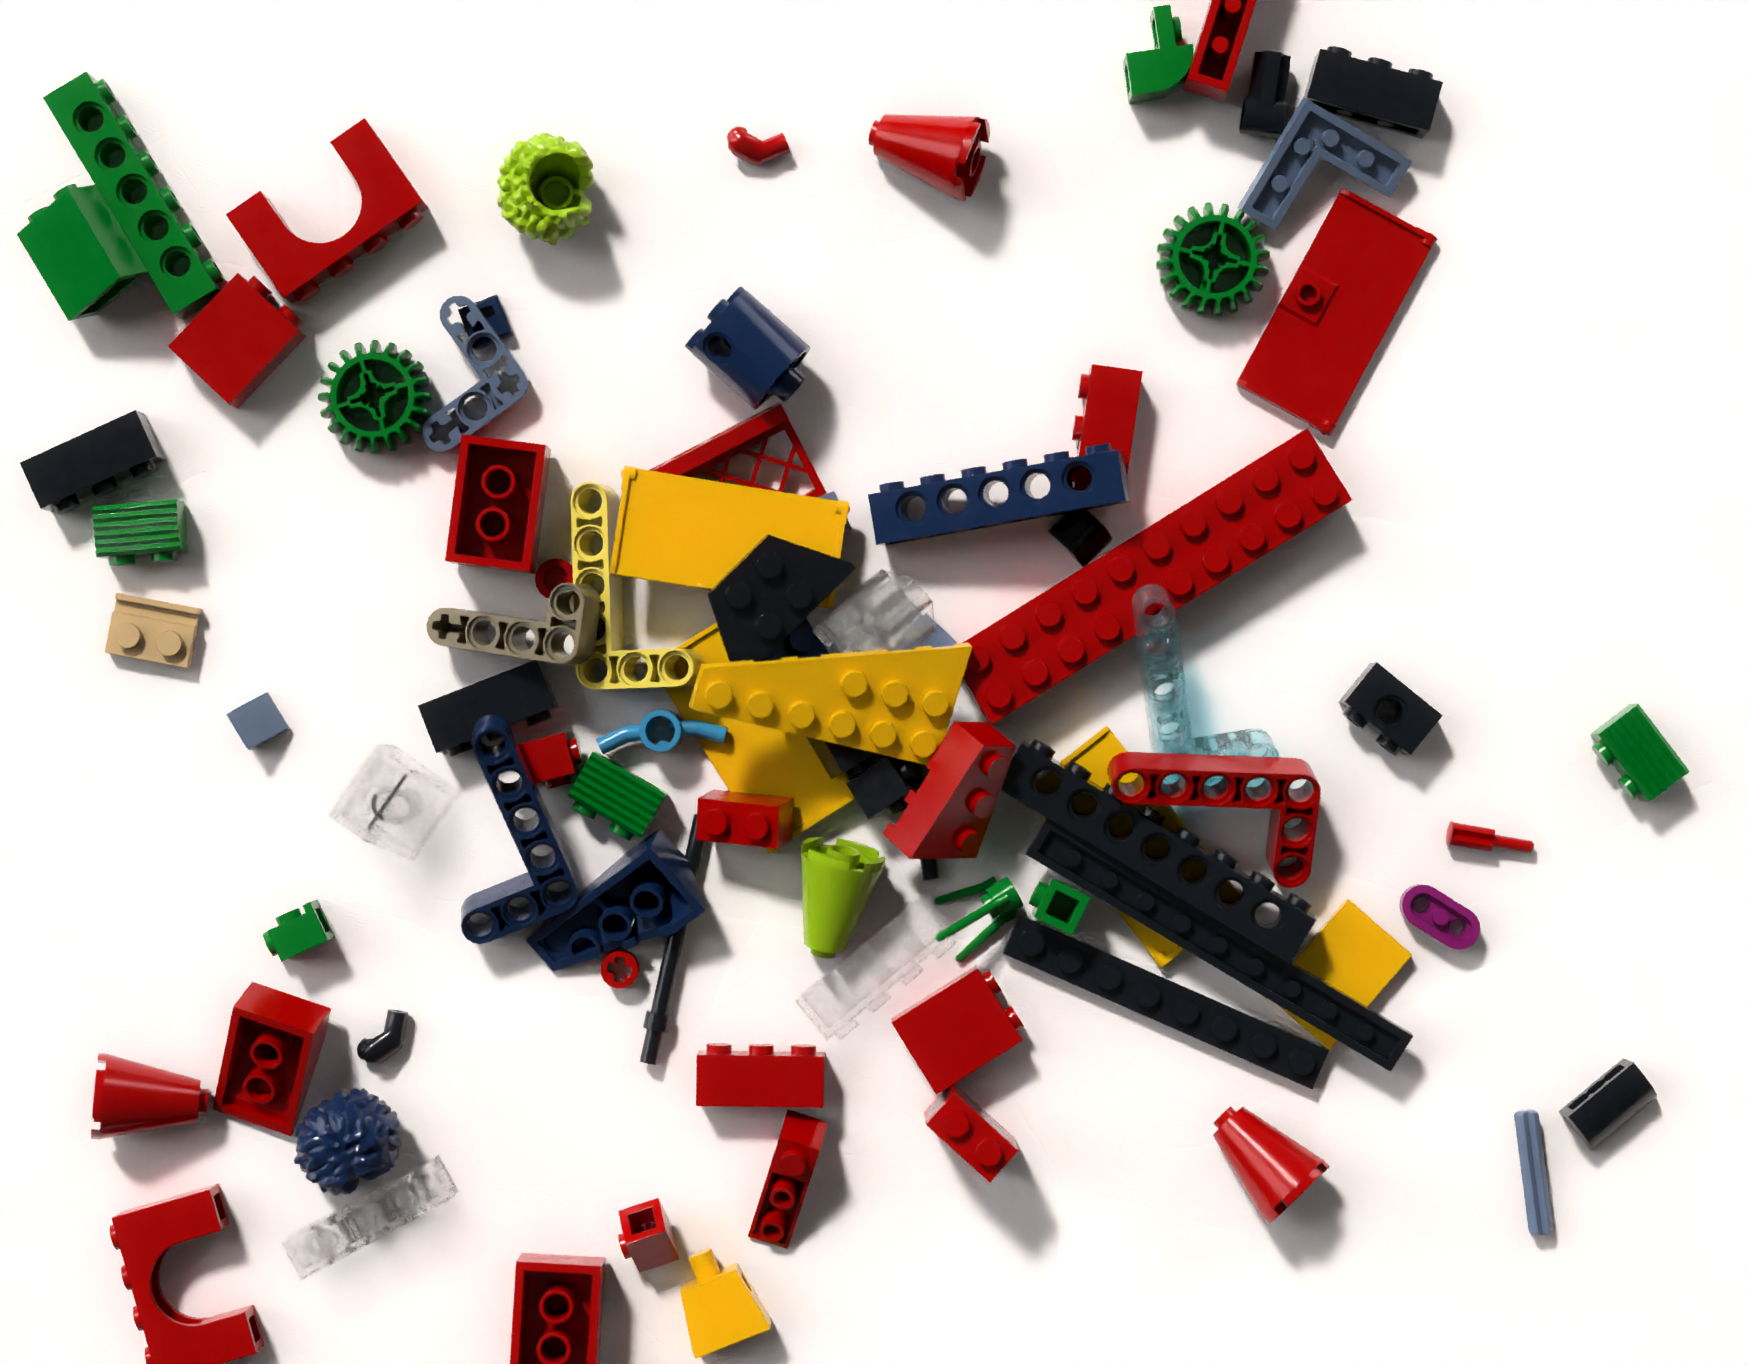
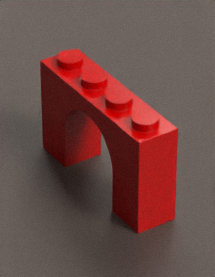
[226,118,428,304]
[109,1183,265,1364]

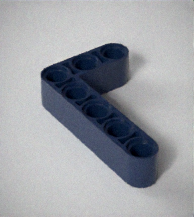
[461,715,578,944]

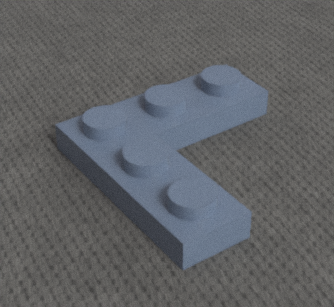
[1237,97,1412,231]

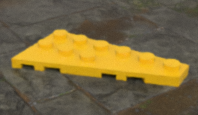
[689,643,972,765]

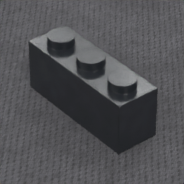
[1304,46,1443,139]
[20,410,166,515]
[418,660,559,758]

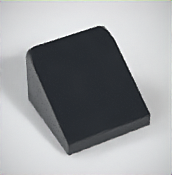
[1048,510,1112,567]

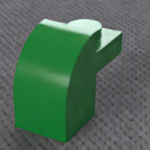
[1123,5,1194,104]

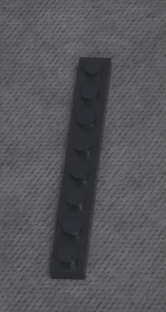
[1003,914,1329,1089]

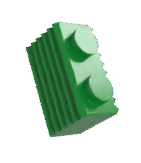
[92,499,189,566]
[1590,704,1690,802]
[567,751,668,841]

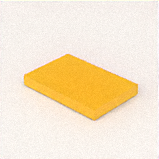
[1277,899,1412,1050]

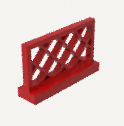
[649,402,827,498]

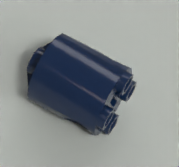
[685,286,810,410]

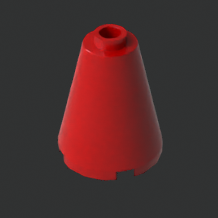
[868,114,990,202]
[91,1053,209,1139]
[1213,1106,1330,1225]

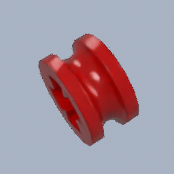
[601,949,640,989]

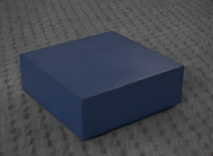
[458,294,514,350]

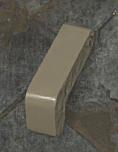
[426,583,600,664]

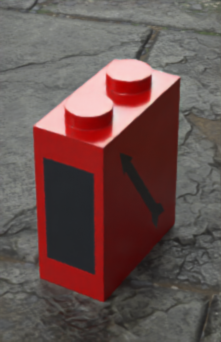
[924,1083,1019,1183]

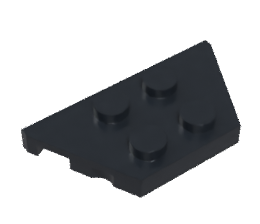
[707,534,856,662]

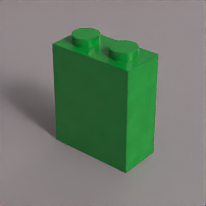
[17,184,148,321]

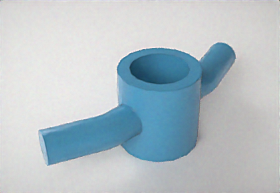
[596,710,728,754]

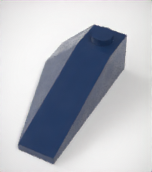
[526,828,707,971]

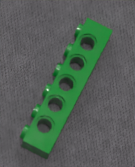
[43,71,225,320]

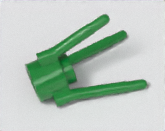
[934,876,1024,963]

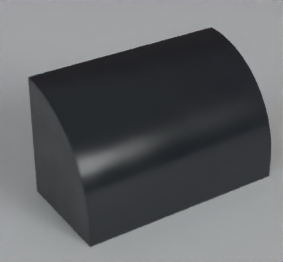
[1559,1058,1658,1151]

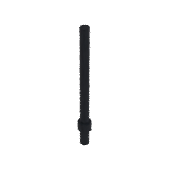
[640,814,705,1065]

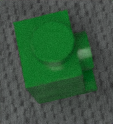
[263,900,335,962]

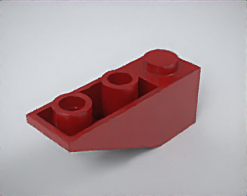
[748,1109,828,1249]

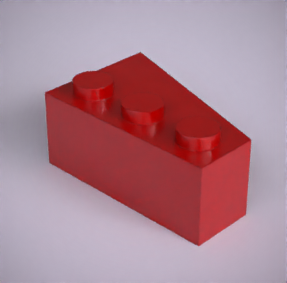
[882,721,1017,859]

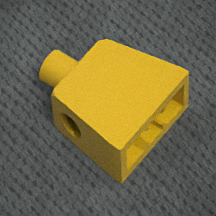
[680,1248,772,1359]

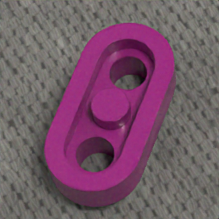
[1399,884,1480,949]

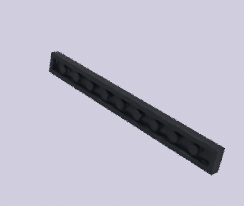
[1026,818,1413,1072]

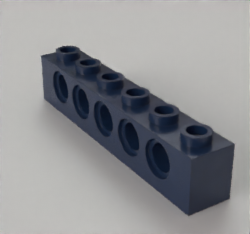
[868,443,1131,546]

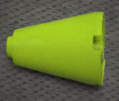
[801,837,886,959]

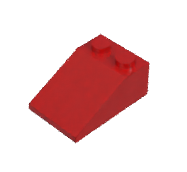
[212,982,331,1136]

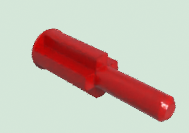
[1446,821,1534,853]

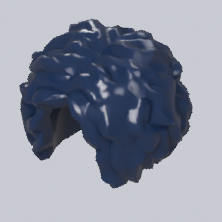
[294,1088,402,1196]

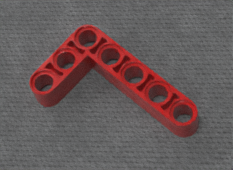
[1107,752,1321,888]

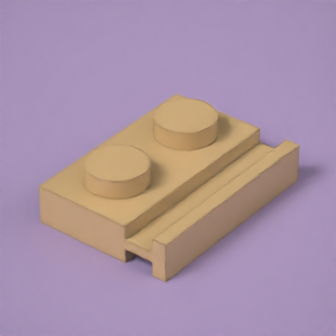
[104,593,202,668]

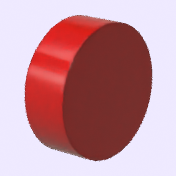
[535,558,573,599]

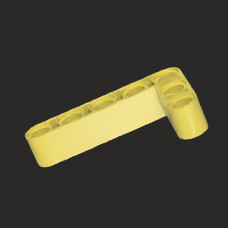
[570,482,705,690]

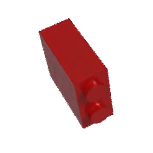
[168,273,307,409]
[891,965,1024,1095]

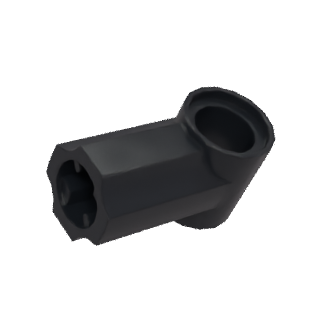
[1239,50,1291,139]

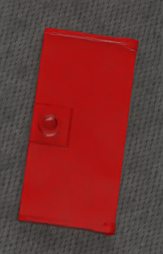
[1235,188,1437,436]

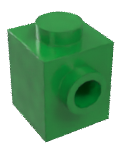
[1028,876,1091,935]

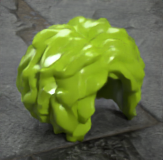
[497,133,593,245]

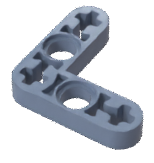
[422,296,529,452]

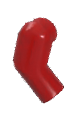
[727,126,790,165]

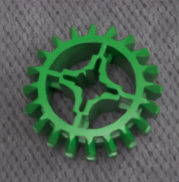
[1156,203,1270,318]
[318,340,434,455]

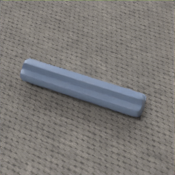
[1514,1109,1553,1236]

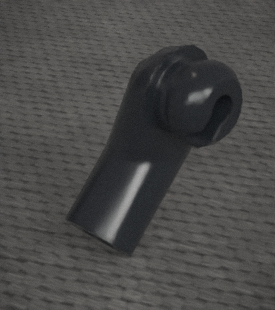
[357,1009,409,1065]

